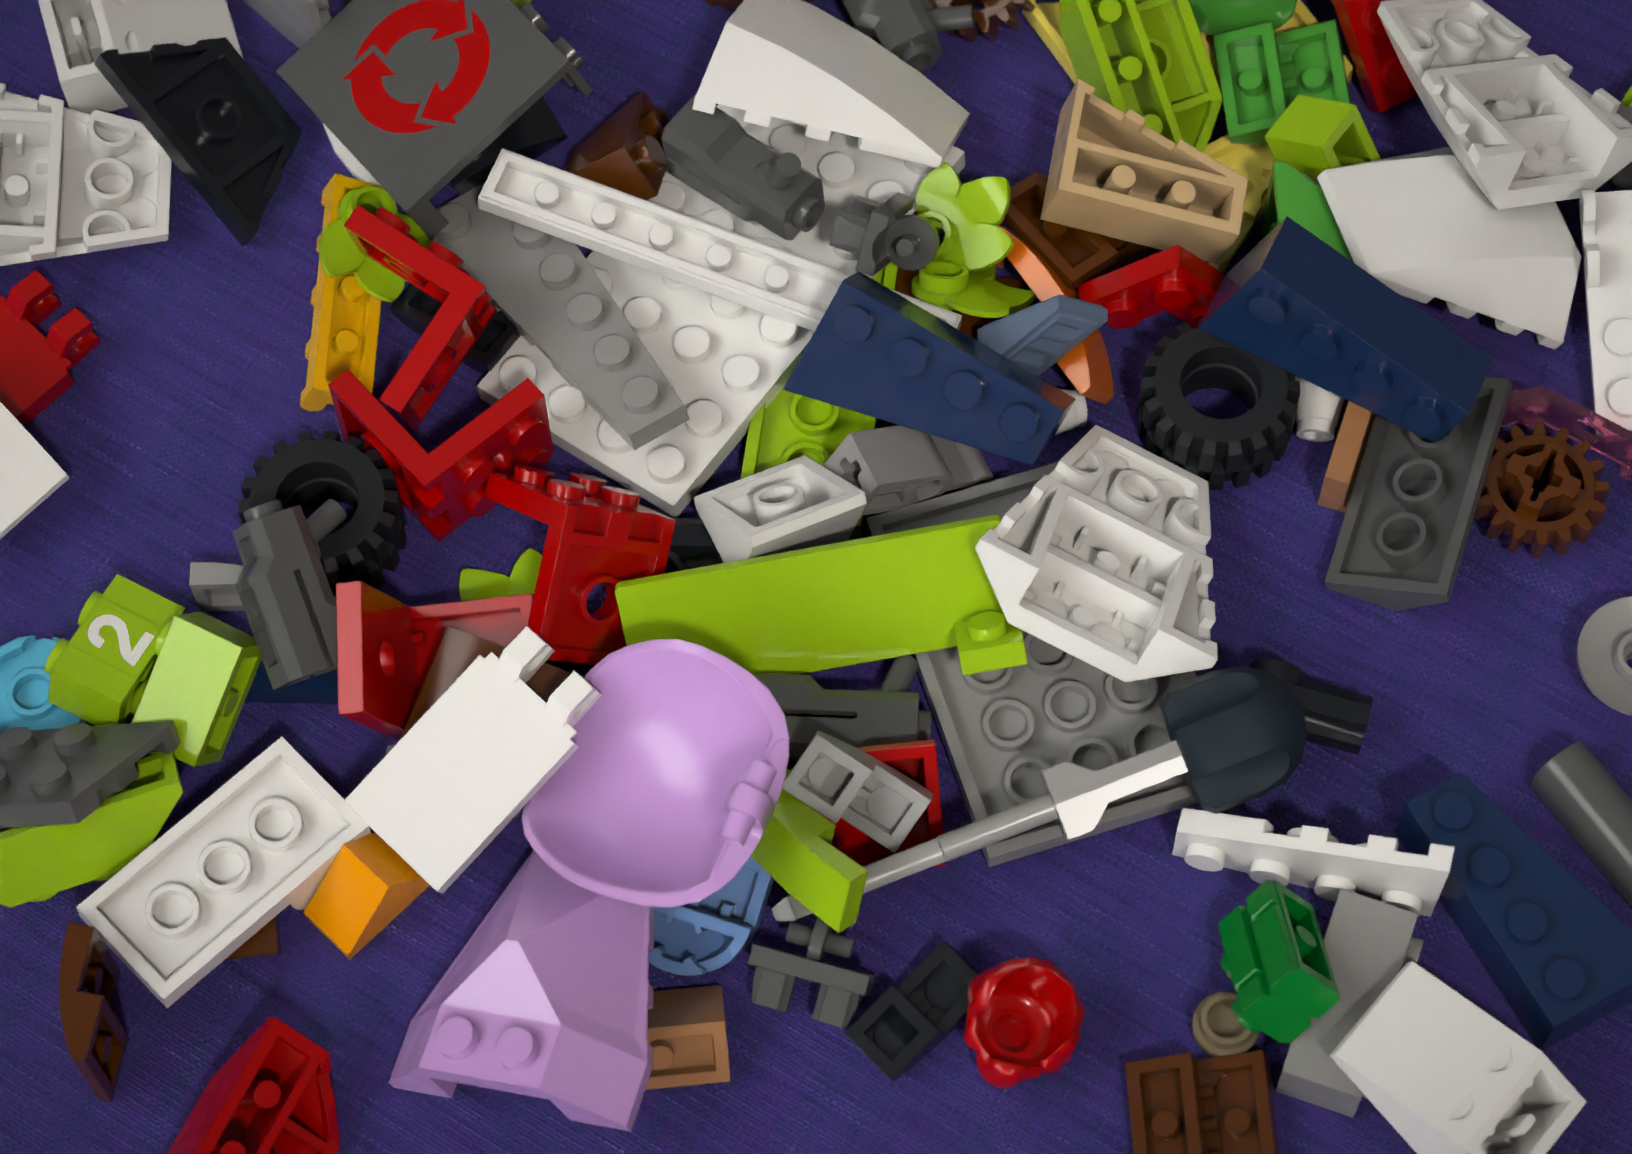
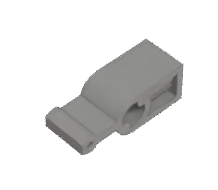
[824,425,994,516]

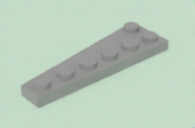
[431,182,690,450]

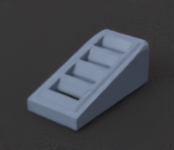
[978,294,1108,376]

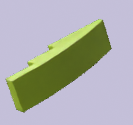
[751,769,868,933]

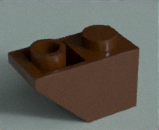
[566,91,671,201]

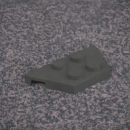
[0,721,180,828]

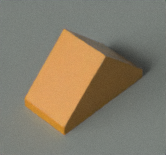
[303,832,430,960]

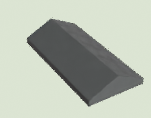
[1324,377,1512,611]

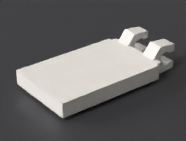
[343,627,602,894]

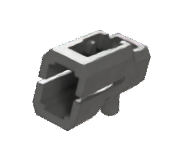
[839,0,975,73]
[661,96,825,241]
[232,499,346,690]
[756,655,931,771]

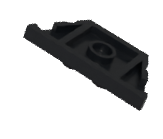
[94,37,302,247]

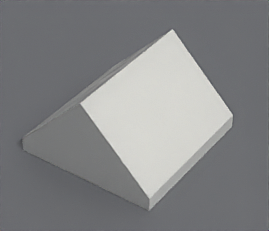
[693,455,867,563]

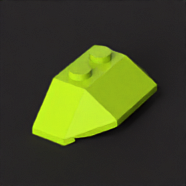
[1059,0,1223,153]
[0,751,183,908]

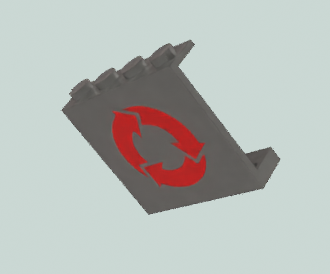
[276,0,593,239]

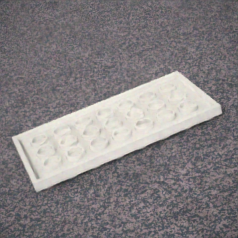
[477,104,965,518]

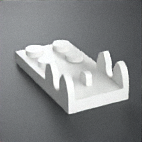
[1579,189,1632,438]
[76,737,371,1008]

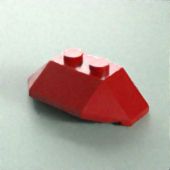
[167,1017,340,1154]

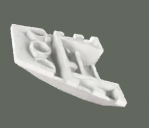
[692,0,969,168]
[1377,0,1632,210]
[0,83,172,266]
[1317,146,1582,350]
[975,425,1218,682]

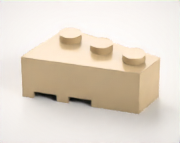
[1041,78,1248,264]

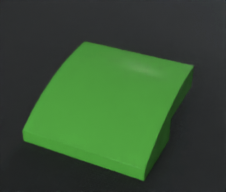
[1213,20,1352,145]

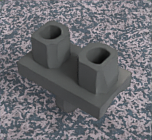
[830,193,940,276]
[748,917,876,1028]

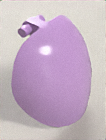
[521,639,789,908]

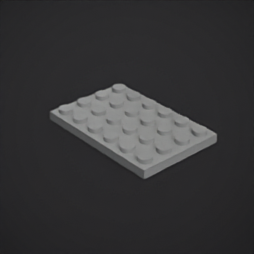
[866,462,1198,867]

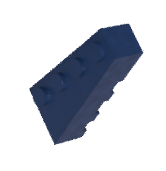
[1198,216,1493,442]
[783,272,1076,465]
[1394,773,1632,1051]

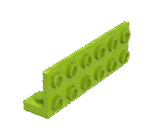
[615,515,1028,677]

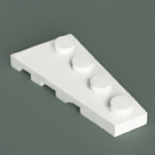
[1172,808,1455,917]

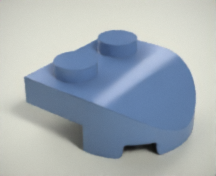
[649,856,774,976]

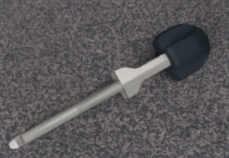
[771,665,1308,921]

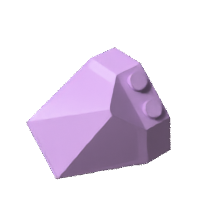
[388,850,654,1132]

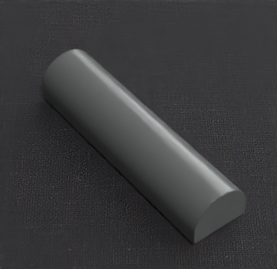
[1529,741,1632,908]

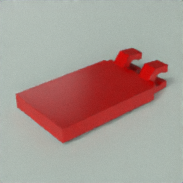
[0,270,101,427]

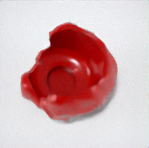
[963,957,1085,1090]

